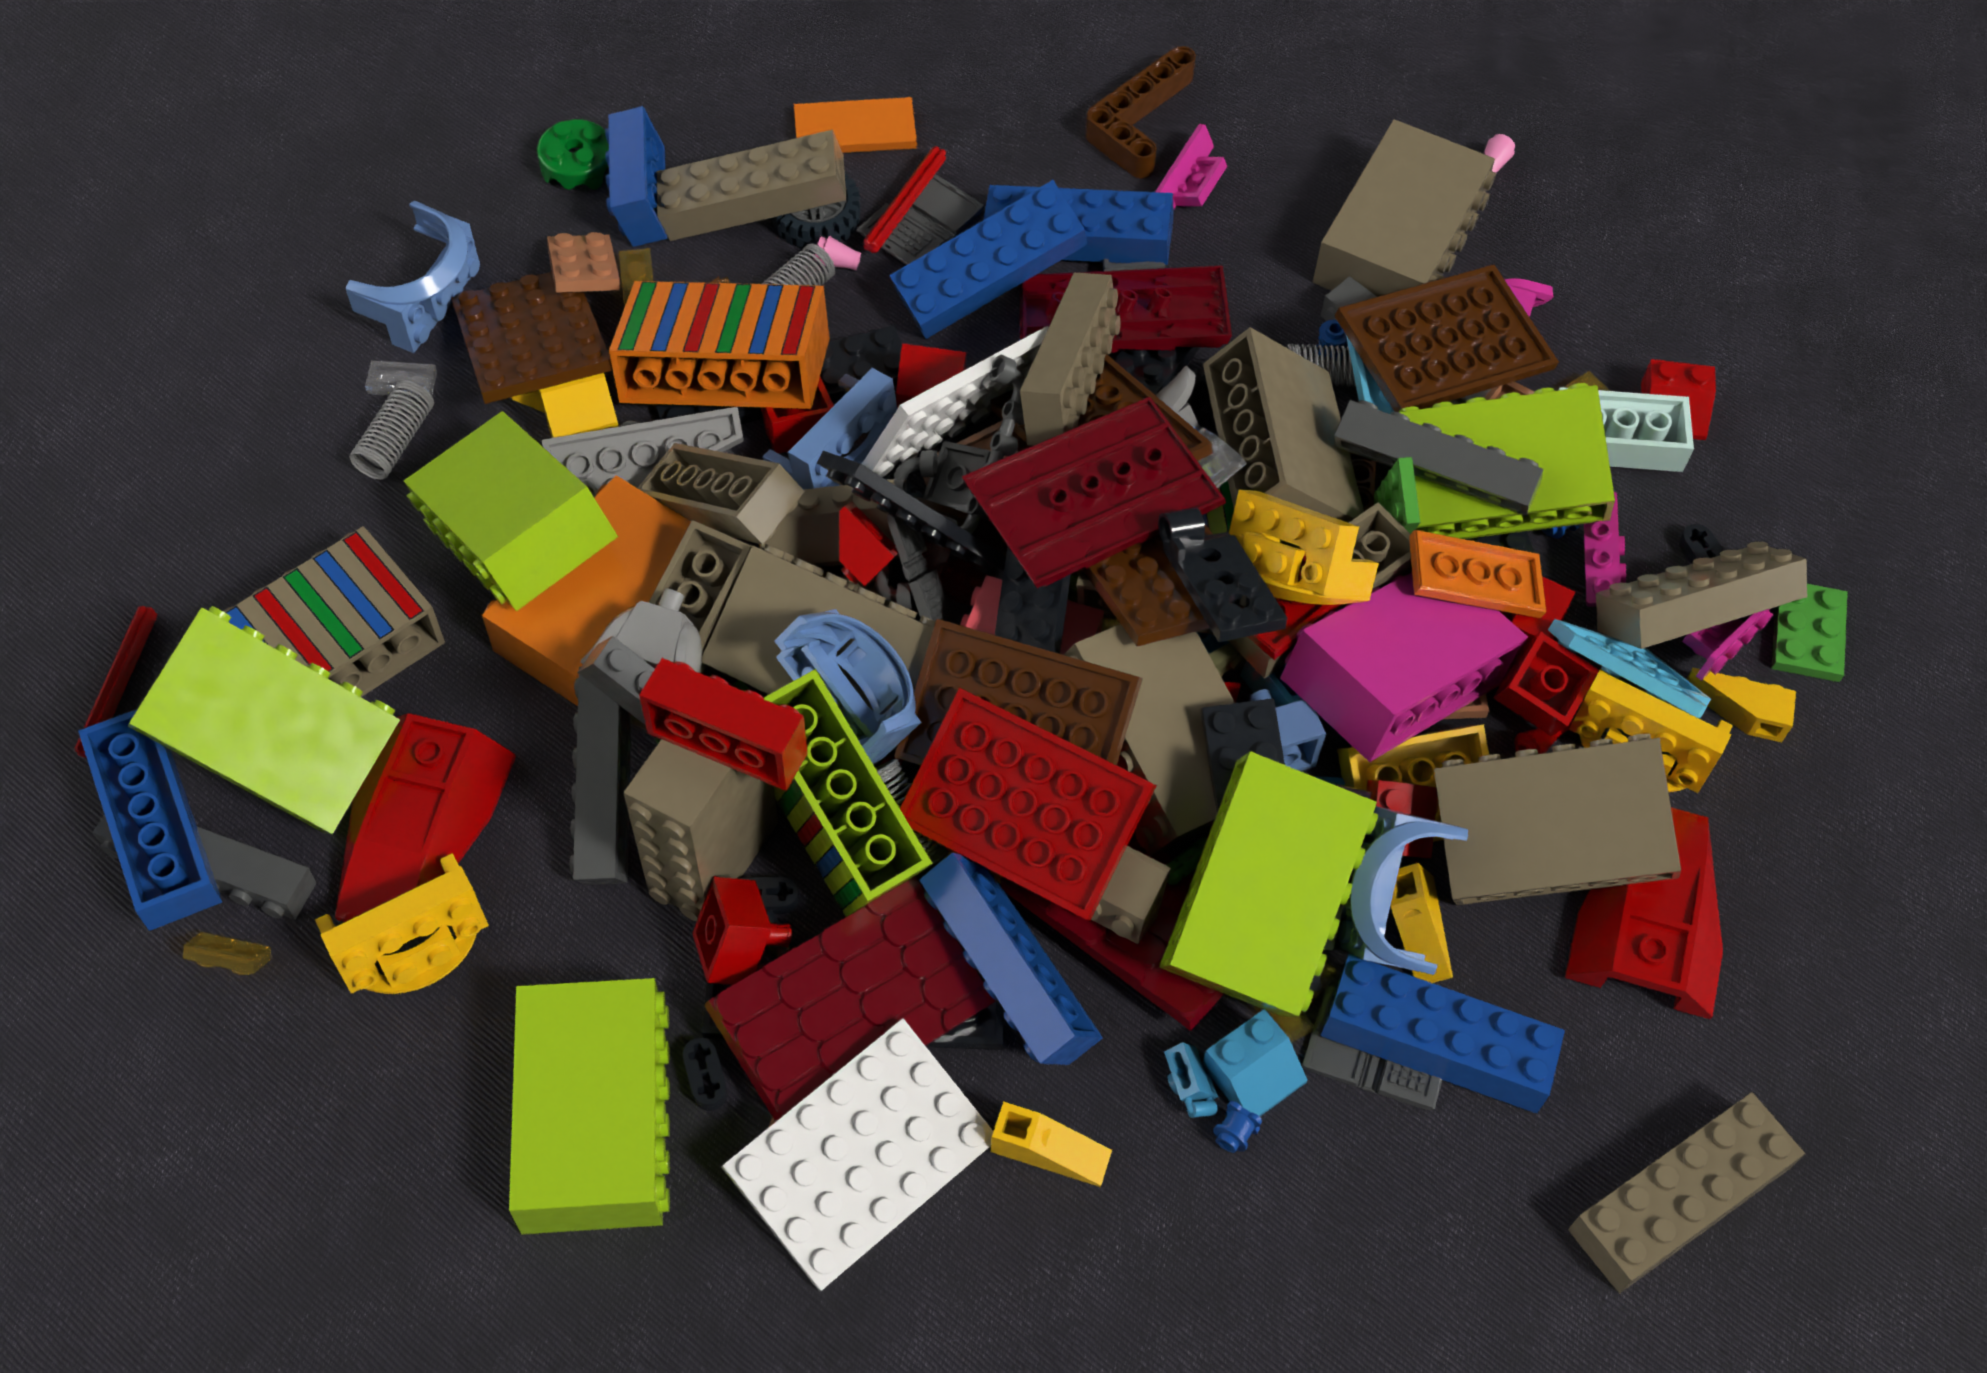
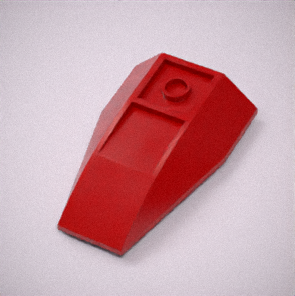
[335,713,516,922]
[1565,807,1723,1019]

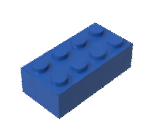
[605,106,668,247]

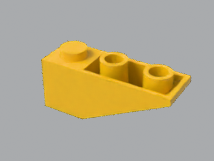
[1686,667,1796,743]
[1390,863,1453,983]
[991,1102,1112,1187]

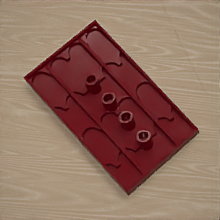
[1019,265,1232,353]
[961,397,1226,588]
[1000,833,1224,1031]
[704,877,995,1122]

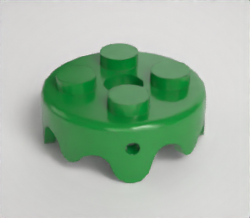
[537,119,609,190]

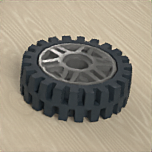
[771,172,860,249]

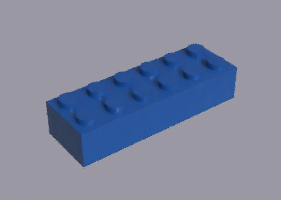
[890,180,1088,339]
[984,185,1173,265]
[78,709,222,931]
[919,852,1103,1065]
[1320,954,1565,1114]

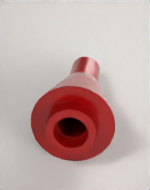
[1514,723,1571,754]

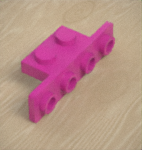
[1155,124,1227,210]
[1584,492,1626,607]
[1682,608,1773,681]

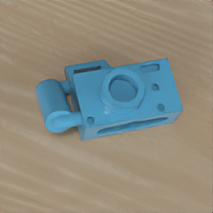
[1164,1042,1218,1118]

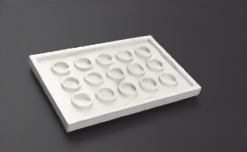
[862,326,1049,477]
[721,1019,993,1291]

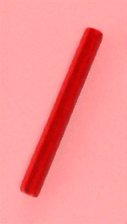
[863,146,946,253]
[74,606,157,758]

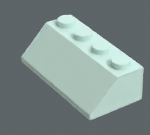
[1559,387,1694,472]

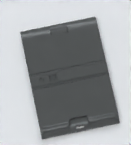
[856,174,985,265]
[887,514,952,621]
[1302,985,1442,1110]

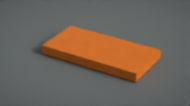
[794,97,917,153]
[1409,530,1546,618]

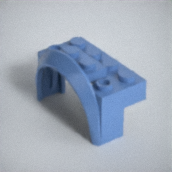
[345,200,480,353]
[763,368,897,490]
[774,609,921,766]
[1338,806,1468,975]

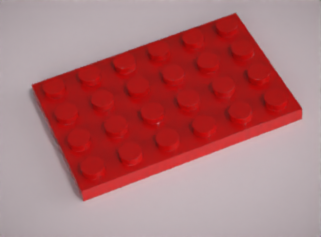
[900,688,1157,920]

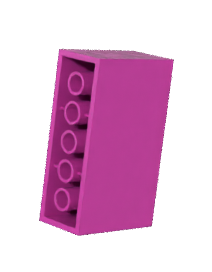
[1280,572,1528,762]

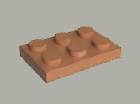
[547,232,620,293]

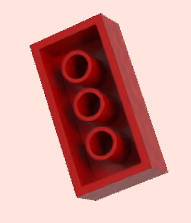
[639,658,807,791]

